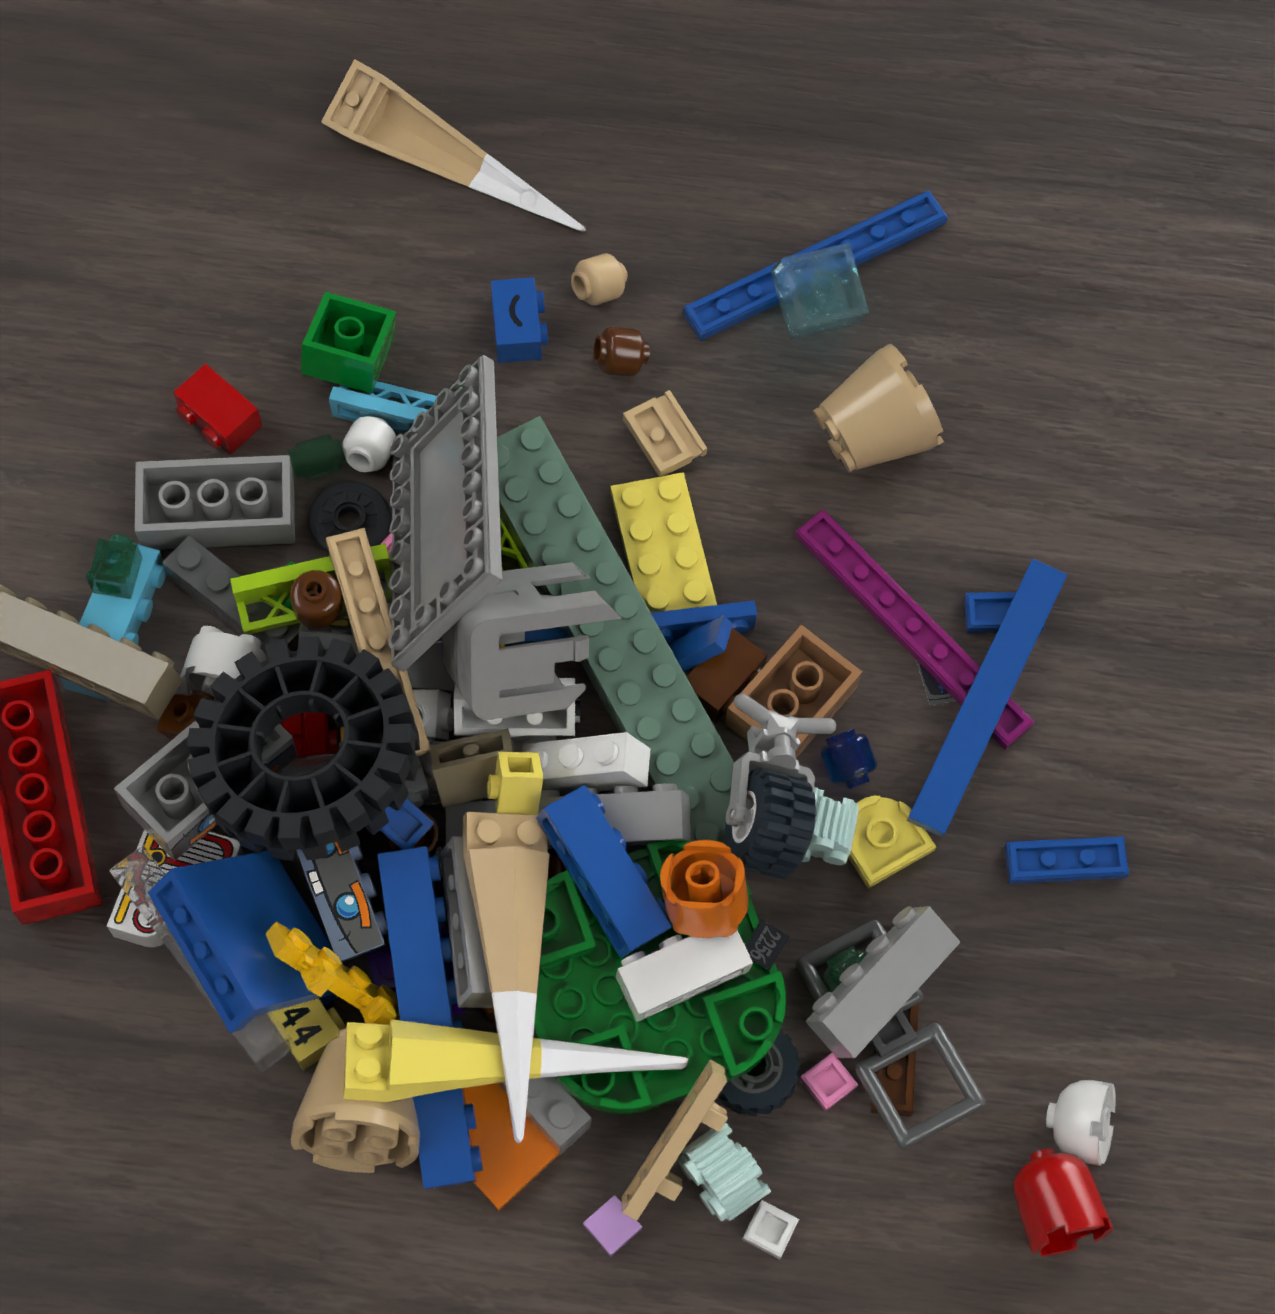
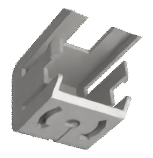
[442,562,622,720]

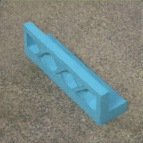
[329,381,437,434]

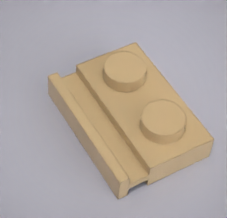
[623,390,707,477]

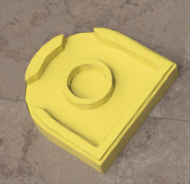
[848,795,936,888]

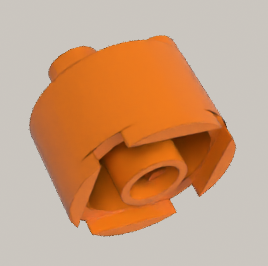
[660,840,749,938]

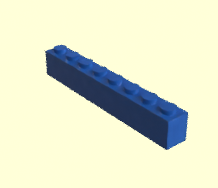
[377,846,483,1190]

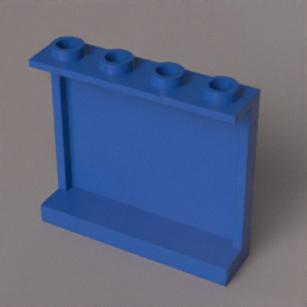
[148,850,339,1033]

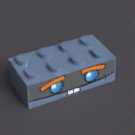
[296,842,389,963]

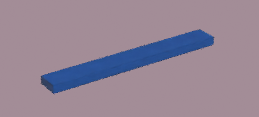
[682,190,948,341]
[907,559,1068,838]

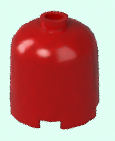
[1013,1148,1113,1257]

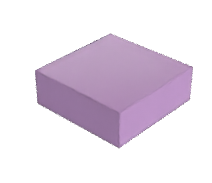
[583,1195,642,1257]

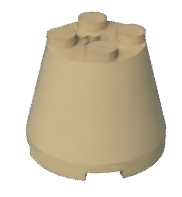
[813,344,944,472]
[291,1029,420,1173]

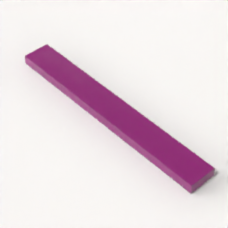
[795,509,1035,750]

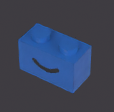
[491,277,548,363]

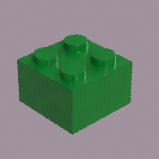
[301,291,396,394]

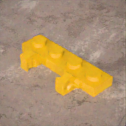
[265,921,400,1025]

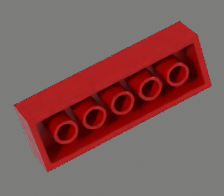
[0,670,103,925]

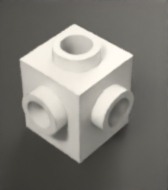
[413,689,454,747]

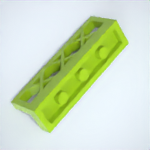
[230,543,392,635]

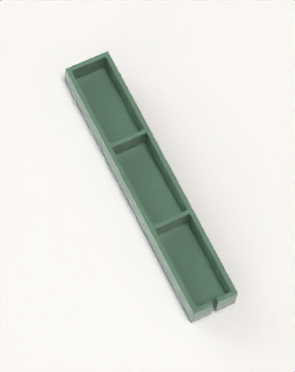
[497,416,734,844]

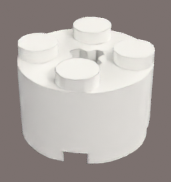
[179,626,268,700]

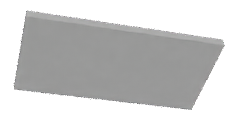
[389,355,502,672]

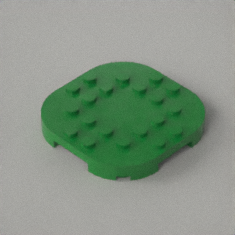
[534,840,786,1114]

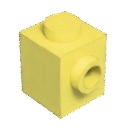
[487,752,543,815]

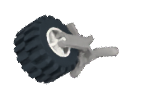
[724,693,836,879]

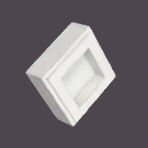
[742,1200,799,1259]

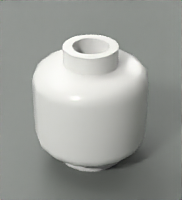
[342,416,396,472]

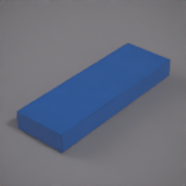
[1004,836,1129,884]

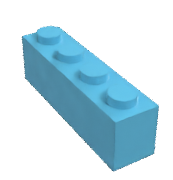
[58,538,166,702]

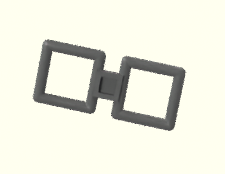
[796,920,985,1149]

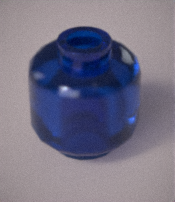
[821,729,878,789]

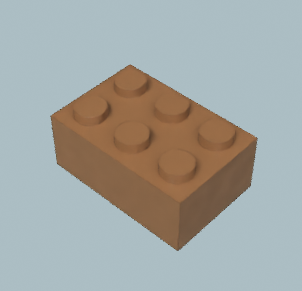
[725,625,862,759]

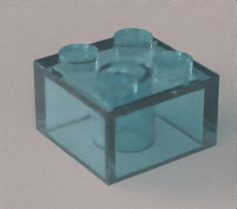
[771,243,869,340]

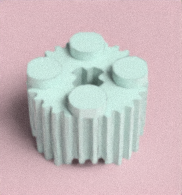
[802,787,859,865]
[676,1123,771,1222]

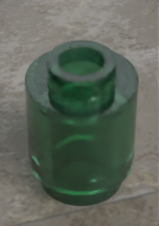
[287,434,345,479]

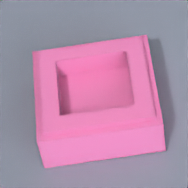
[800,1053,858,1111]

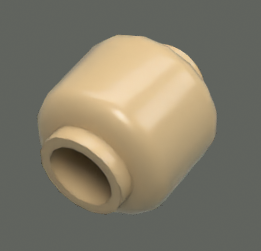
[571,253,627,306]

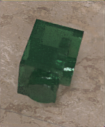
[86,534,142,599]

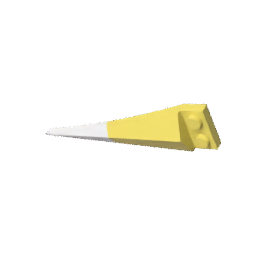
[343,1019,688,1102]

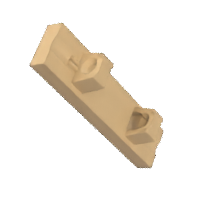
[622,1059,728,1221]

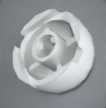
[1046,1080,1116,1166]

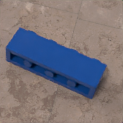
[536,785,672,959]

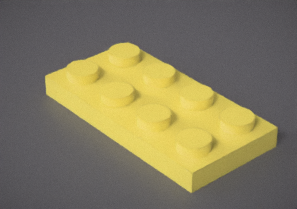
[610,472,717,613]

